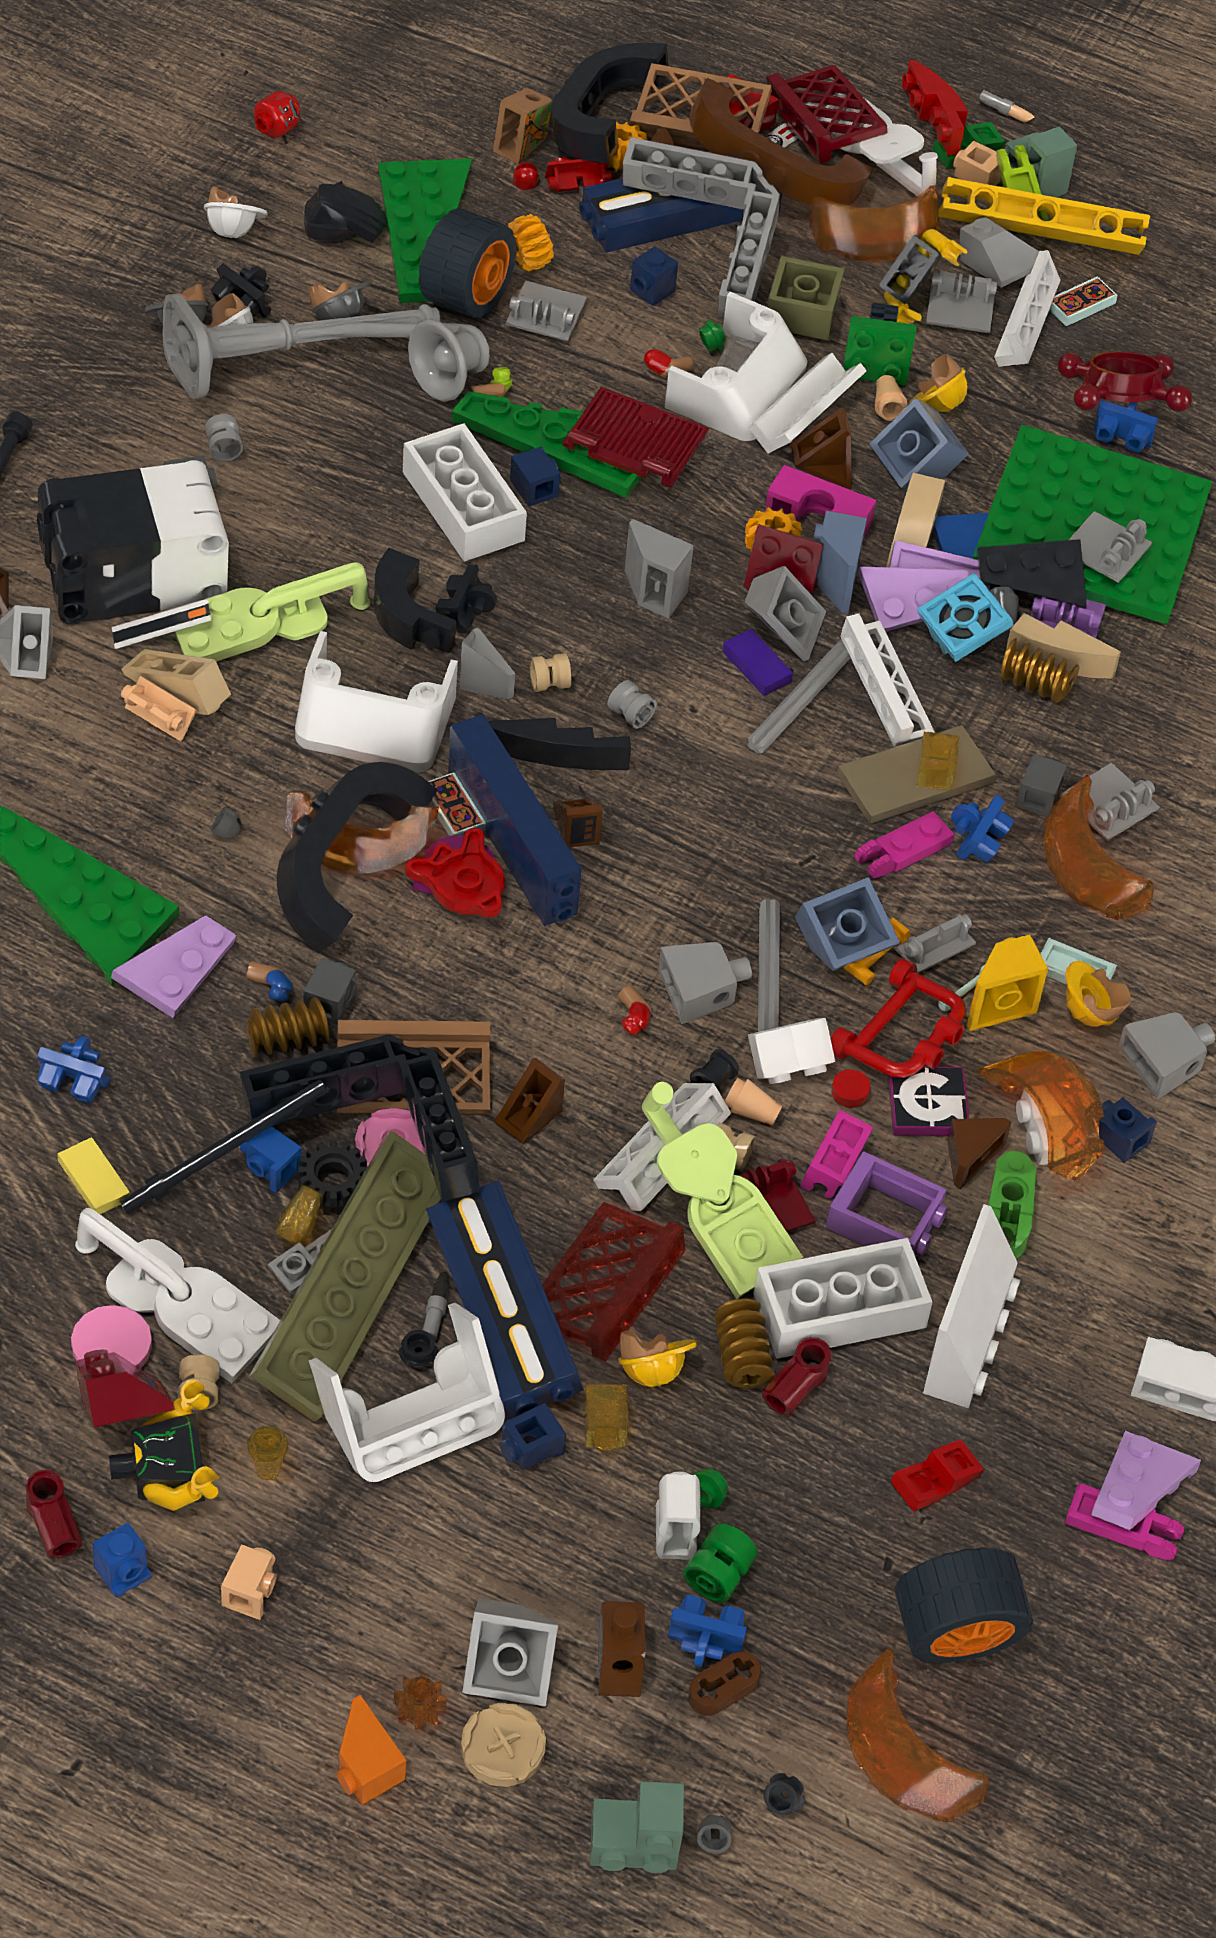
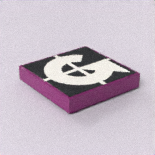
[888,1066,969,1136]

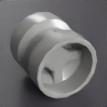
[205,414,243,462]
[607,680,657,729]

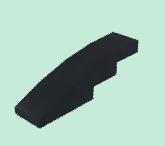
[488,718,631,770]

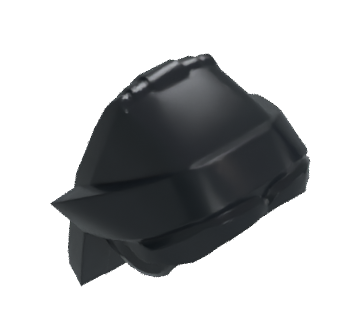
[304,181,387,244]

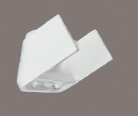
[665,292,807,441]
[295,631,458,773]
[309,1303,505,1482]

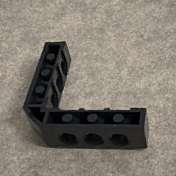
[240,1035,480,1202]

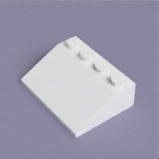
[923,1204,1020,1408]

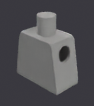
[658,942,752,1024]
[1118,1012,1215,1099]

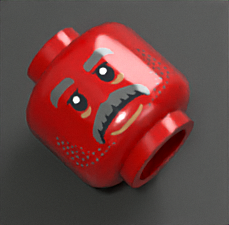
[254,91,300,138]

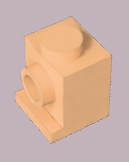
[953,141,1001,186]
[221,1544,277,1620]

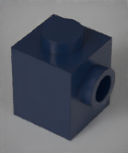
[630,246,678,306]
[510,447,560,507]

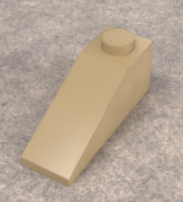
[121,649,231,715]

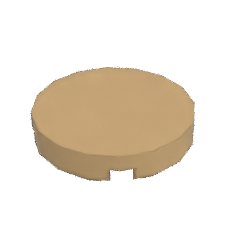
[461,1703,546,1787]

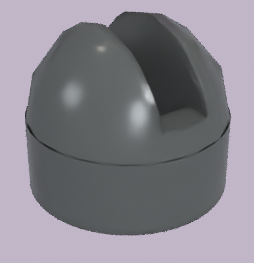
[211,807,242,839]
[697,1815,732,1854]

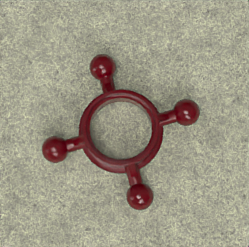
[1057,351,1192,412]

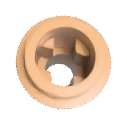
[875,375,908,421]
[725,1077,783,1126]

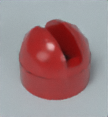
[513,162,539,190]

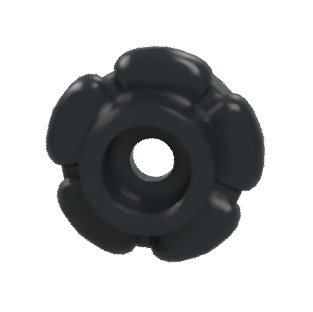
[399,1330,438,1368]
[764,1773,805,1815]

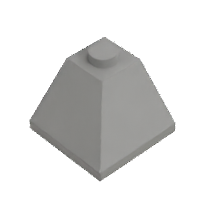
[960,217,1039,288]
[745,566,826,661]
[462,1598,558,1707]

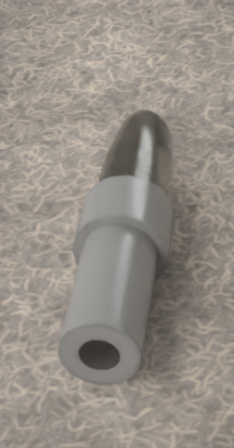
[422,1271,450,1341]

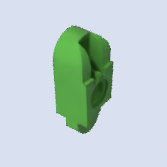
[987,1151,1036,1259]

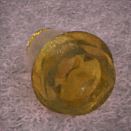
[275,1185,323,1245]
[247,1426,288,1480]

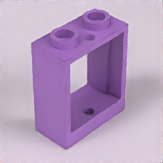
[826,1151,948,1257]

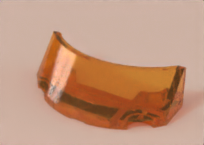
[809,185,940,262]
[1043,775,1155,920]
[284,790,439,873]
[977,1051,1104,1182]
[846,1648,990,1822]

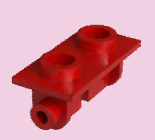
[544,157,612,192]

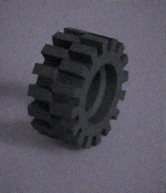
[298,1141,368,1216]

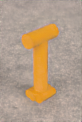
[843,918,911,986]

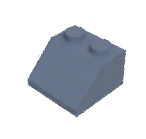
[869,398,969,490]
[813,511,867,614]
[795,877,900,971]

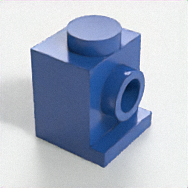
[240,1127,302,1193]
[92,1522,152,1598]

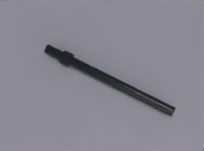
[119,1079,328,1214]

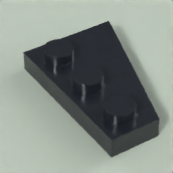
[977,539,1087,609]

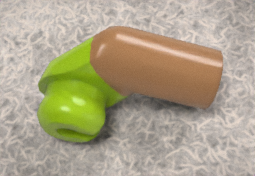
[470,367,513,397]

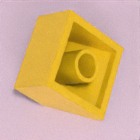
[967,934,1048,1031]

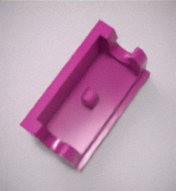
[800,1109,873,1198]

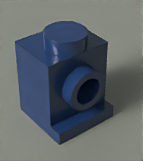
[1092,1097,1157,1163]
[499,1403,566,1471]

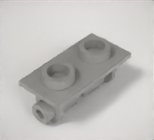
[895,914,976,974]

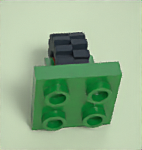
[843,303,916,386]

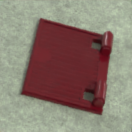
[562,387,709,488]

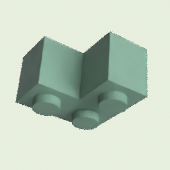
[1005,126,1077,197]
[590,1781,684,1873]

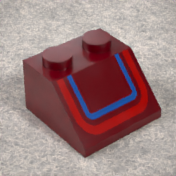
[75,1349,175,1427]

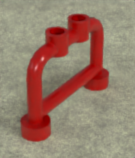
[830,958,966,1078]

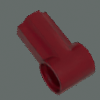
[762,1337,831,1416]
[26,1469,82,1559]

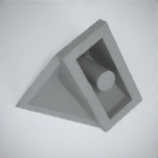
[0,605,53,679]
[459,628,515,699]

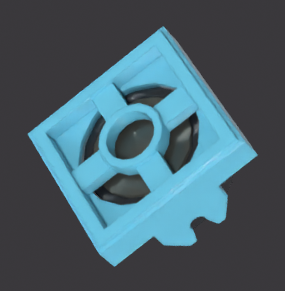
[917,572,1014,662]

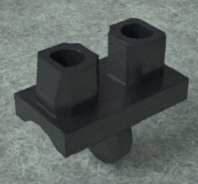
[211,263,272,317]
[435,565,497,633]

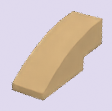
[886,473,945,568]
[1005,613,1121,679]

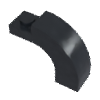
[374,548,456,653]

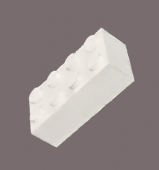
[403,423,527,562]
[753,1238,933,1359]

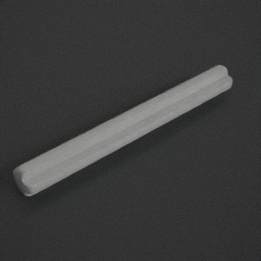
[747,639,851,754]
[758,899,780,1032]

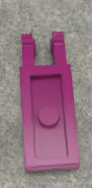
[854,811,955,879]
[1065,1483,1184,1561]

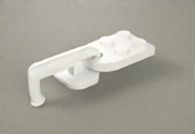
[805,93,938,202]
[75,1208,281,1384]

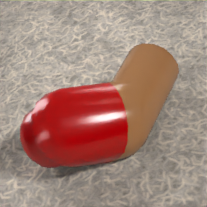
[644,349,693,378]
[618,985,651,1035]

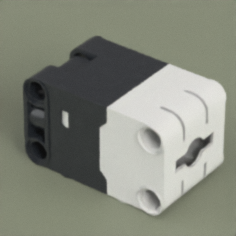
[37,460,229,624]

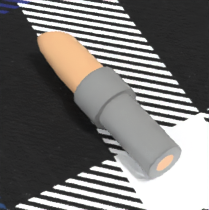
[979,90,1034,123]

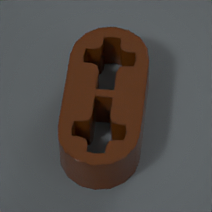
[688,1651,761,1716]

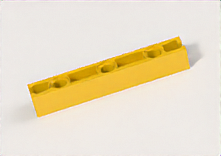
[938,177,1150,255]

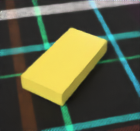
[57,1137,130,1214]

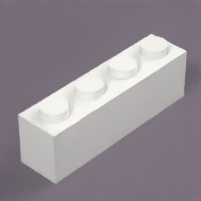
[1131,1337,1216,1422]

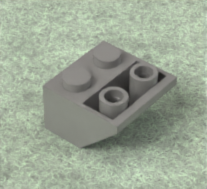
[624,519,694,619]

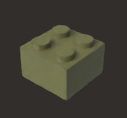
[768,256,844,340]

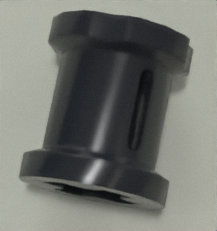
[690,1049,739,1092]

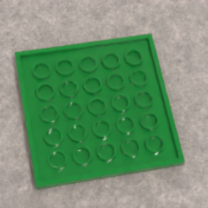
[972,424,1212,624]

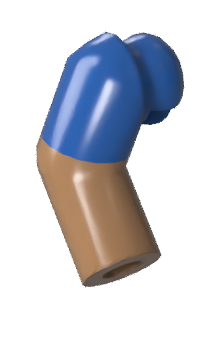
[246,961,293,1003]

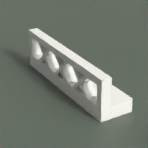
[994,250,1060,367]
[748,353,866,453]
[840,614,935,747]
[593,1083,731,1211]

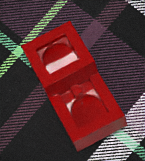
[890,1439,985,1512]

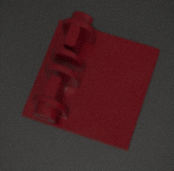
[743,524,824,595]
[723,1158,816,1232]

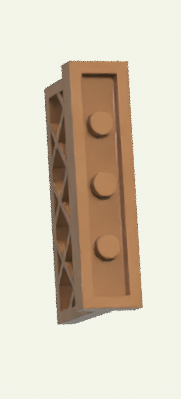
[630,63,772,152]
[337,1020,490,1115]

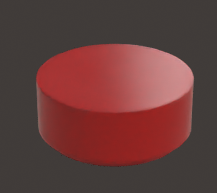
[831,1069,870,1108]

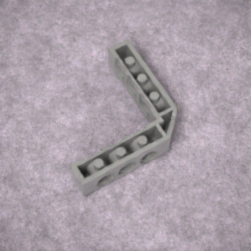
[623,137,780,318]

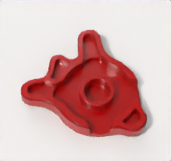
[405,828,505,918]

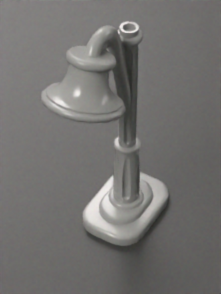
[163,294,490,402]

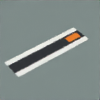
[112,599,211,649]

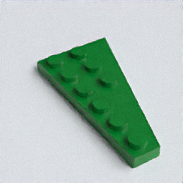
[378,158,472,303]
[451,391,643,498]
[0,806,179,986]

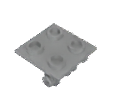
[926,270,997,333]
[506,281,587,341]
[1069,511,1152,583]
[1059,763,1160,841]

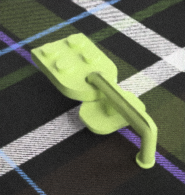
[174,562,370,662]
[642,1082,803,1299]

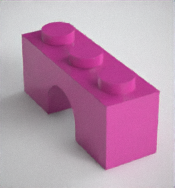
[765,465,877,539]

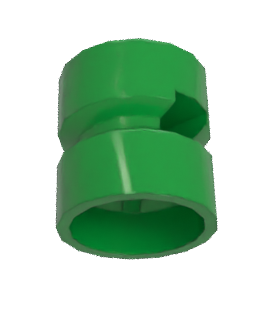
[683,1524,758,1603]

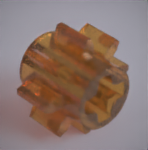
[393,1672,447,1729]

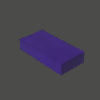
[722,629,793,696]

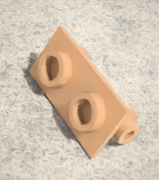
[121,676,197,741]

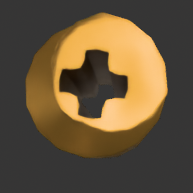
[1001,638,1080,703]
[247,997,329,1057]
[715,1299,775,1388]

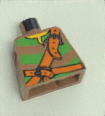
[493,88,553,164]

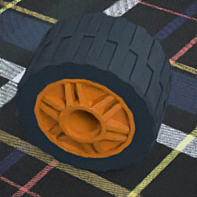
[418,208,517,319]
[895,1547,1033,1664]

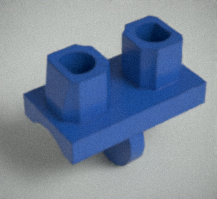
[1094,400,1158,453]
[951,794,1015,863]
[37,1035,111,1103]
[667,1594,747,1668]

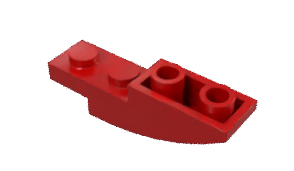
[902,60,968,155]

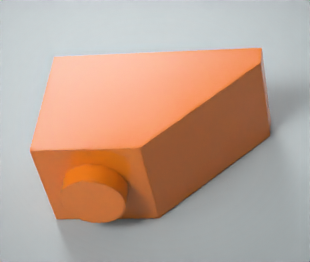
[336,1695,407,1805]

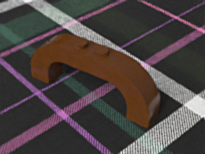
[689,78,873,209]

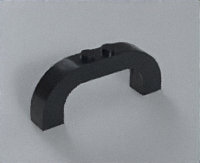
[551,43,669,163]
[276,762,438,953]

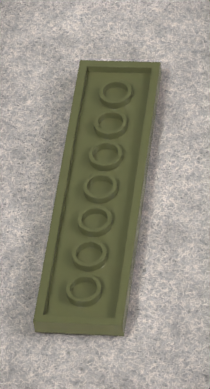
[249,1130,441,1422]

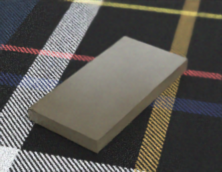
[837,725,996,824]

